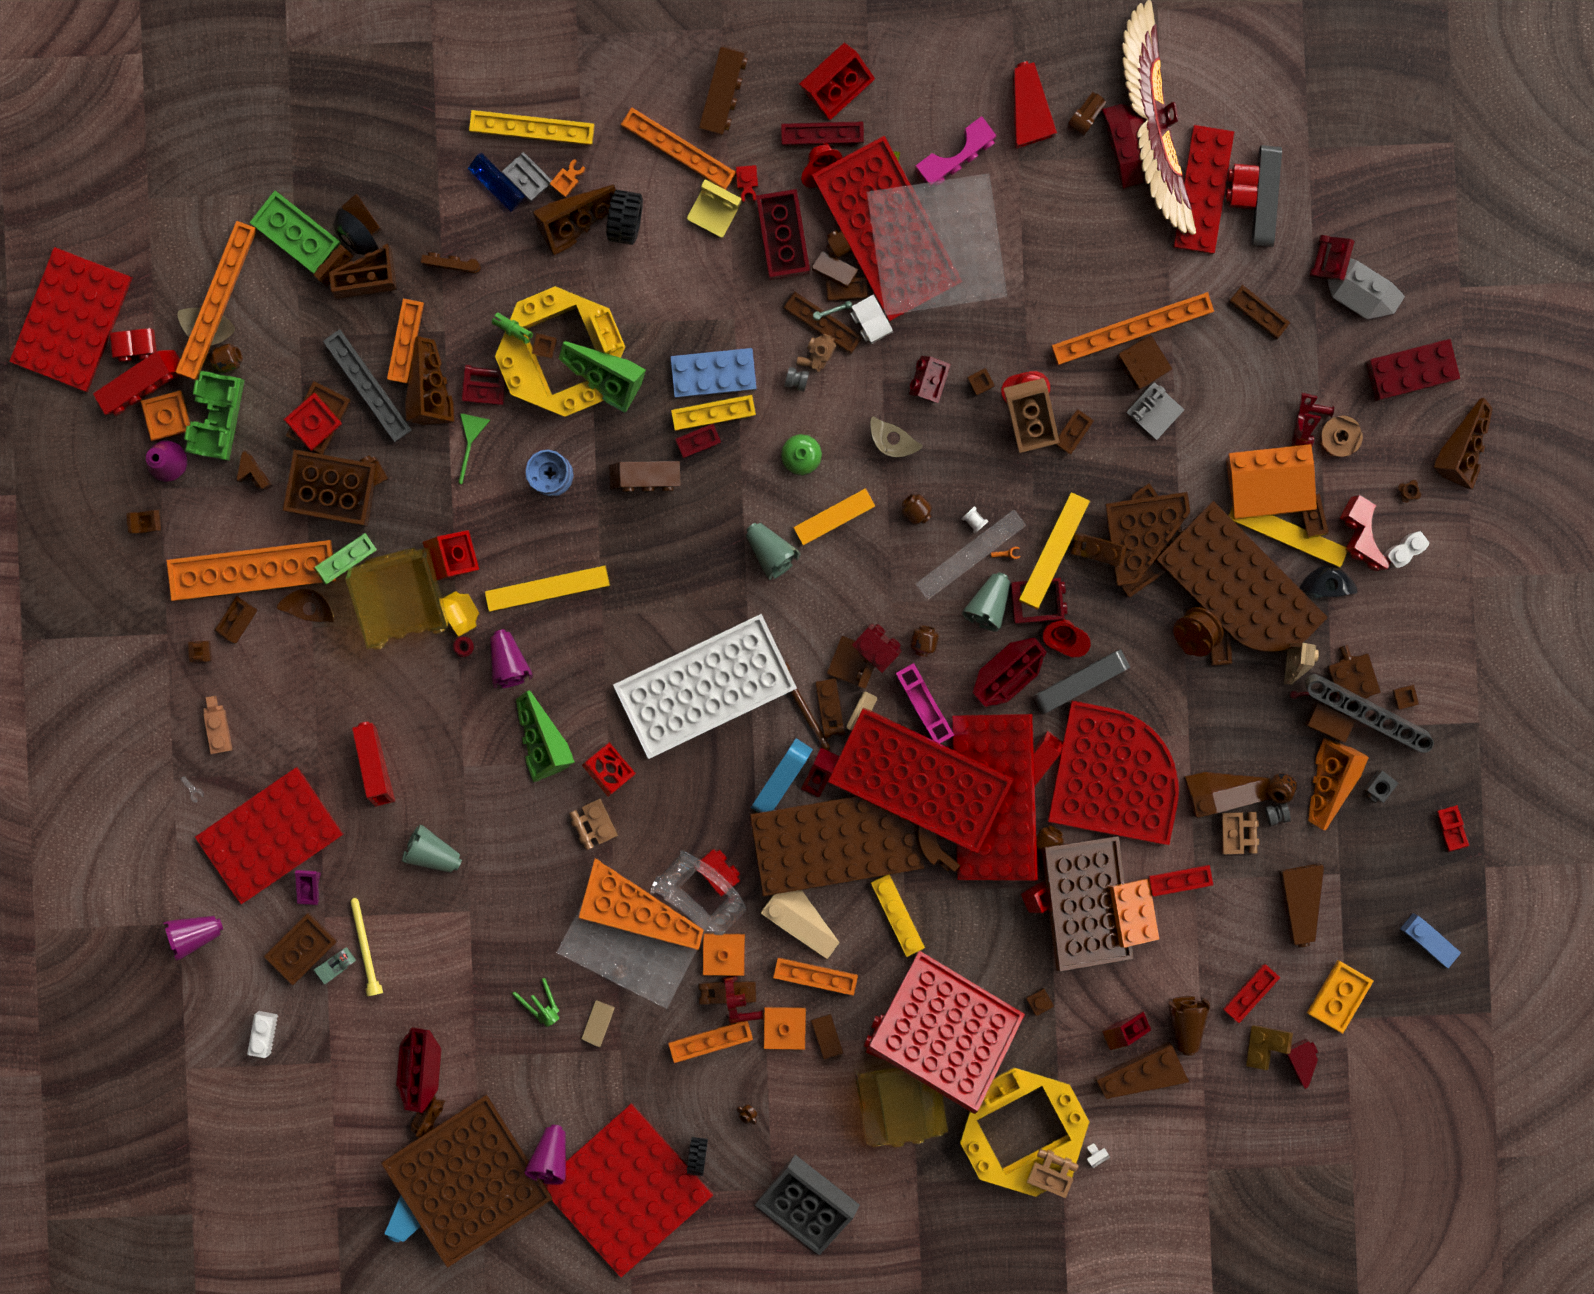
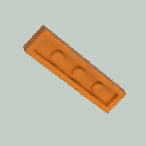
[387,298,424,384]
[773,957,858,996]
[668,1021,753,1063]

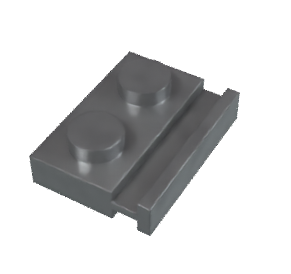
[502,152,552,203]

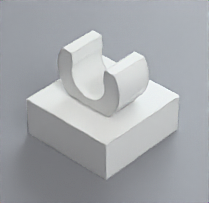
[1087,1143,1110,1168]

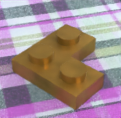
[1246,1025,1293,1070]

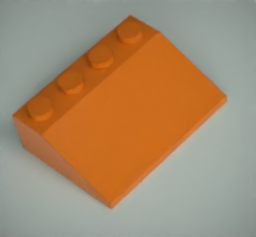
[1226,444,1317,519]

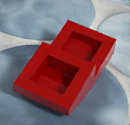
[1437,805,1469,852]

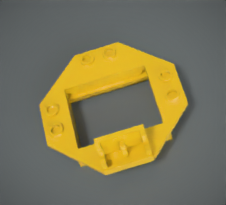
[495,286,625,417]
[960,1067,1089,1197]

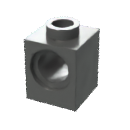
[1364,770,1399,803]

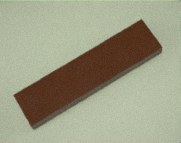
[783,291,863,354]

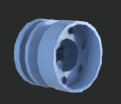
[525,450,574,496]

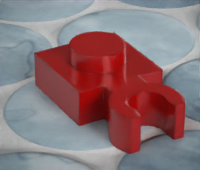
[736,165,758,203]

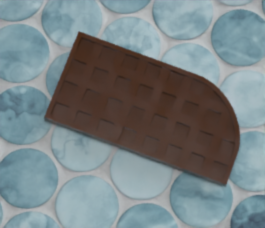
[1155,501,1328,652]

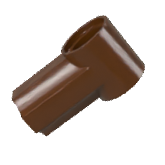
[1068,92,1106,136]

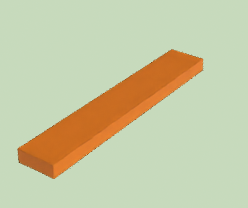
[621,107,736,190]

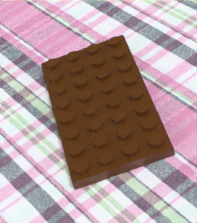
[749,796,924,896]

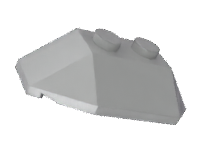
[1327,258,1405,319]

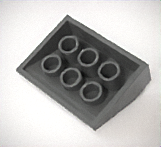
[755,1155,860,1255]

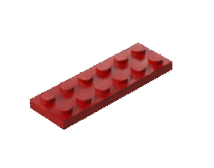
[1173,125,1235,254]

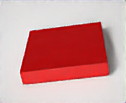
[284,392,342,451]

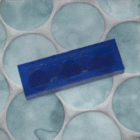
[467,152,525,212]

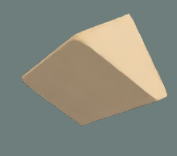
[846,691,877,730]
[582,1000,615,1047]

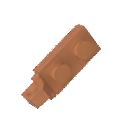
[203,696,232,754]

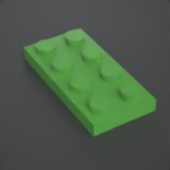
[249,191,341,273]

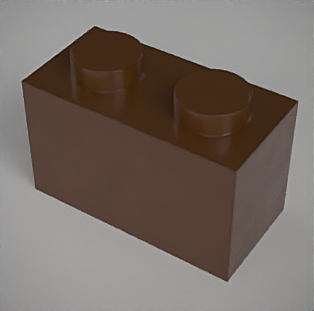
[1304,702,1356,743]

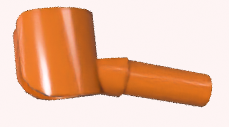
[991,547,1021,559]

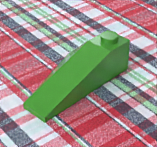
[559,341,646,412]
[516,691,575,782]

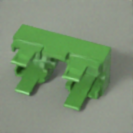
[184,371,245,461]

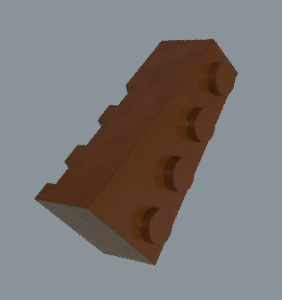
[699,45,748,134]
[1095,1042,1189,1099]

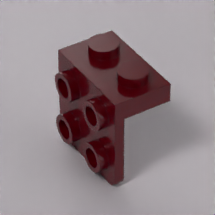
[852,623,902,673]

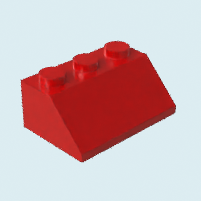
[799,42,875,120]

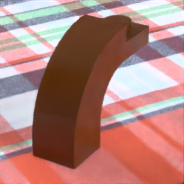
[918,825,960,872]

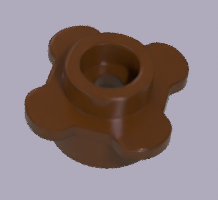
[1398,480,1421,503]
[736,1105,757,1125]

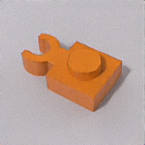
[550,159,585,198]

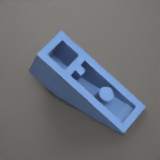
[1400,913,1461,968]

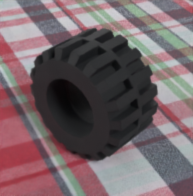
[606,189,643,245]

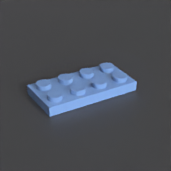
[671,348,757,398]

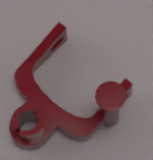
[1292,393,1335,446]
[721,976,764,1024]

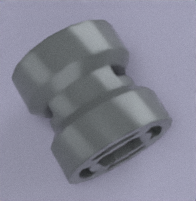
[784,367,809,392]
[1265,803,1291,826]

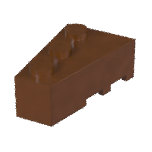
[329,243,397,299]

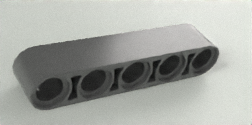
[1252,145,1282,247]
[1032,649,1130,715]

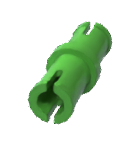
[492,313,533,344]

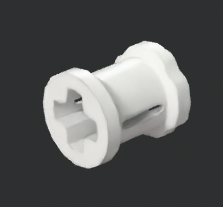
[961,506,988,533]

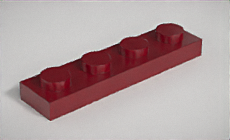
[781,121,864,146]

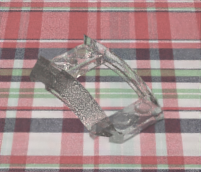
[650,850,746,935]

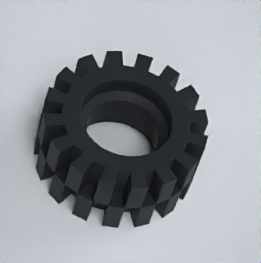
[687,1137,708,1176]

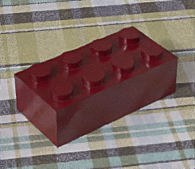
[756,189,810,280]
[1366,339,1461,401]

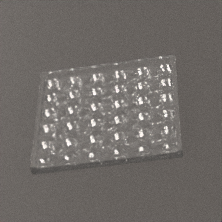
[866,173,1007,316]

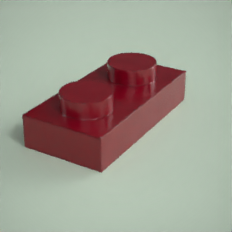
[676,423,721,458]

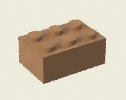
[1004,378,1060,453]

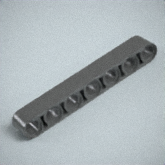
[1305,674,1434,753]

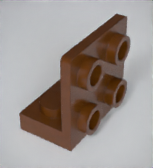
[1116,335,1172,391]
[827,636,874,689]

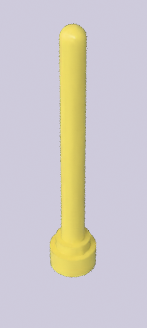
[351,898,383,996]

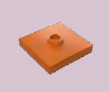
[141,391,190,441]
[703,933,745,976]
[764,1007,806,1050]

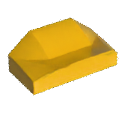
[438,591,479,637]

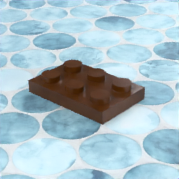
[286,381,351,455]
[264,912,338,985]

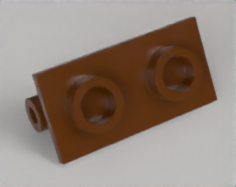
[410,1095,445,1137]

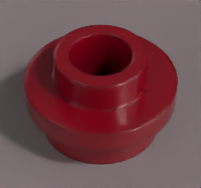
[453,637,474,657]

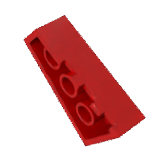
[93,350,180,416]

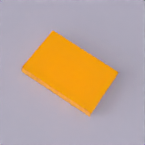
[1307,960,1374,1034]

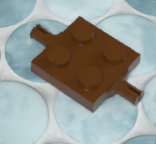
[1328,645,1381,712]

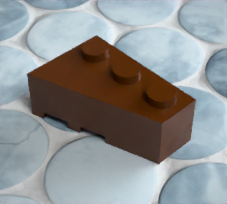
[609,461,681,492]

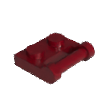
[1310,235,1355,281]
[462,364,506,405]

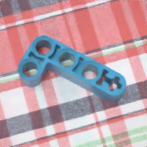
[751,738,813,813]

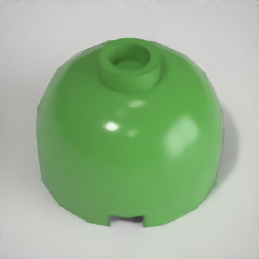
[781,434,822,476]

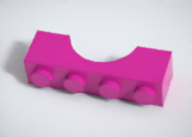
[915,116,996,188]
[895,663,954,743]

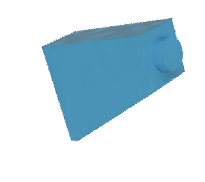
[385,1195,421,1242]

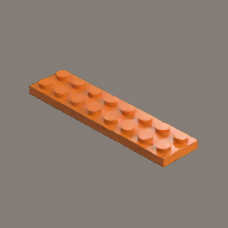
[167,540,336,601]

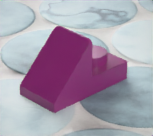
[295,870,321,905]

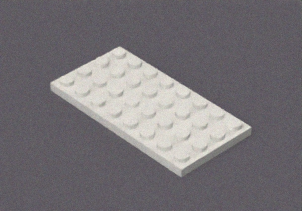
[613,614,797,759]

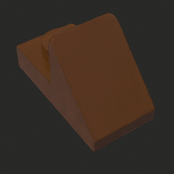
[237,450,272,490]

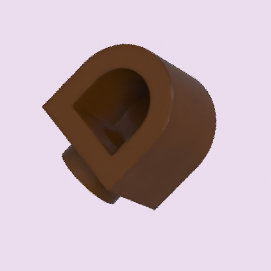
[827,230,851,257]

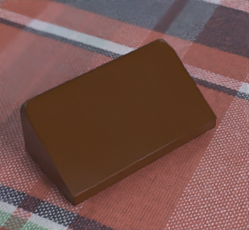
[341,194,382,236]
[215,596,257,643]

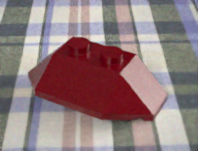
[1102,104,1147,189]
[973,638,1046,707]
[396,1027,442,1113]

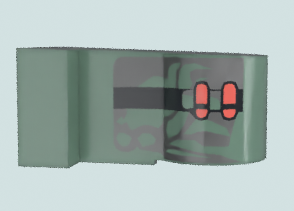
[314,947,356,984]

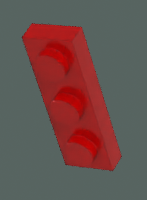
[1148,865,1213,897]
[1223,963,1280,1023]

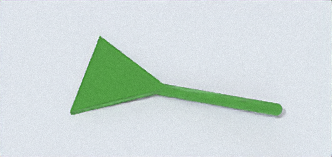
[459,413,490,484]

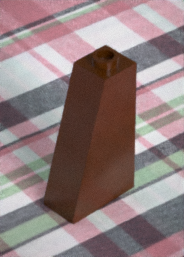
[1279,863,1324,948]

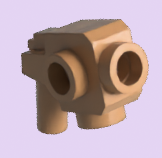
[797,334,836,372]

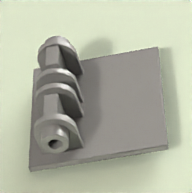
[1126,382,1184,440]

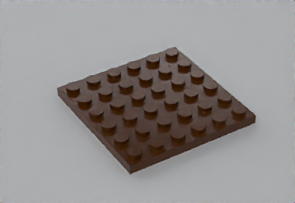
[381,1094,553,1268]

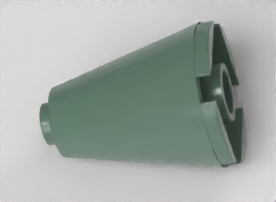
[746,523,801,580]
[962,572,1011,632]
[402,824,462,873]

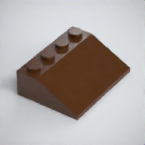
[283,450,376,527]

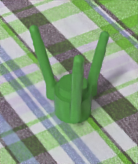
[513,978,560,1027]

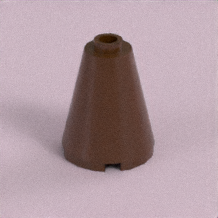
[1168,996,1210,1056]

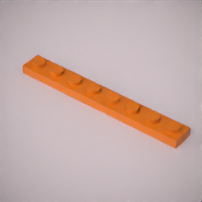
[176,221,257,380]
[1051,292,1214,365]

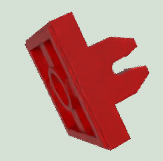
[582,742,636,797]

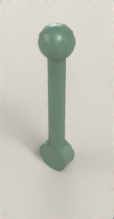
[813,301,852,321]

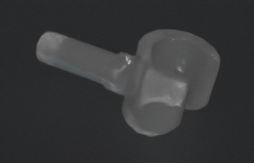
[181,776,204,803]

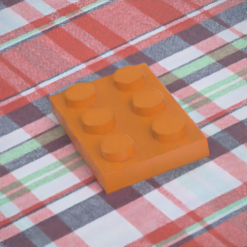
[1110,879,1159,948]

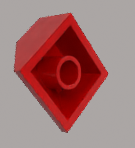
[423,530,479,581]

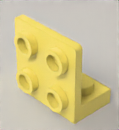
[687,179,742,238]

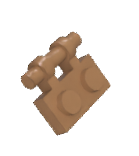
[569,798,618,850]
[1221,812,1259,854]
[1027,1149,1079,1198]

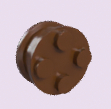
[1173,607,1223,657]

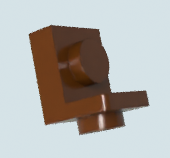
[359,455,389,487]

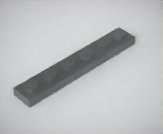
[323,329,412,442]

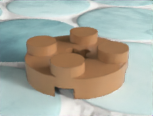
[1320,416,1363,457]

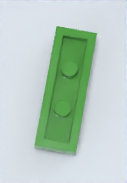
[314,533,376,585]

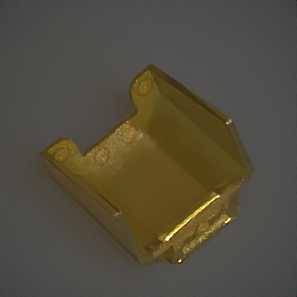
[346,548,448,650]
[854,1068,948,1147]

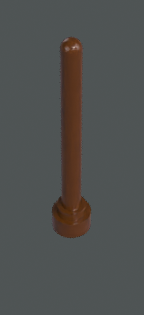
[785,662,830,751]

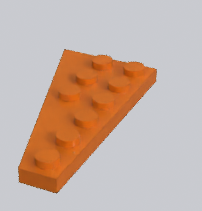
[579,858,704,950]

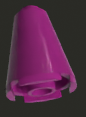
[146,441,188,482]
[490,629,533,689]
[163,916,224,961]
[525,1124,566,1185]

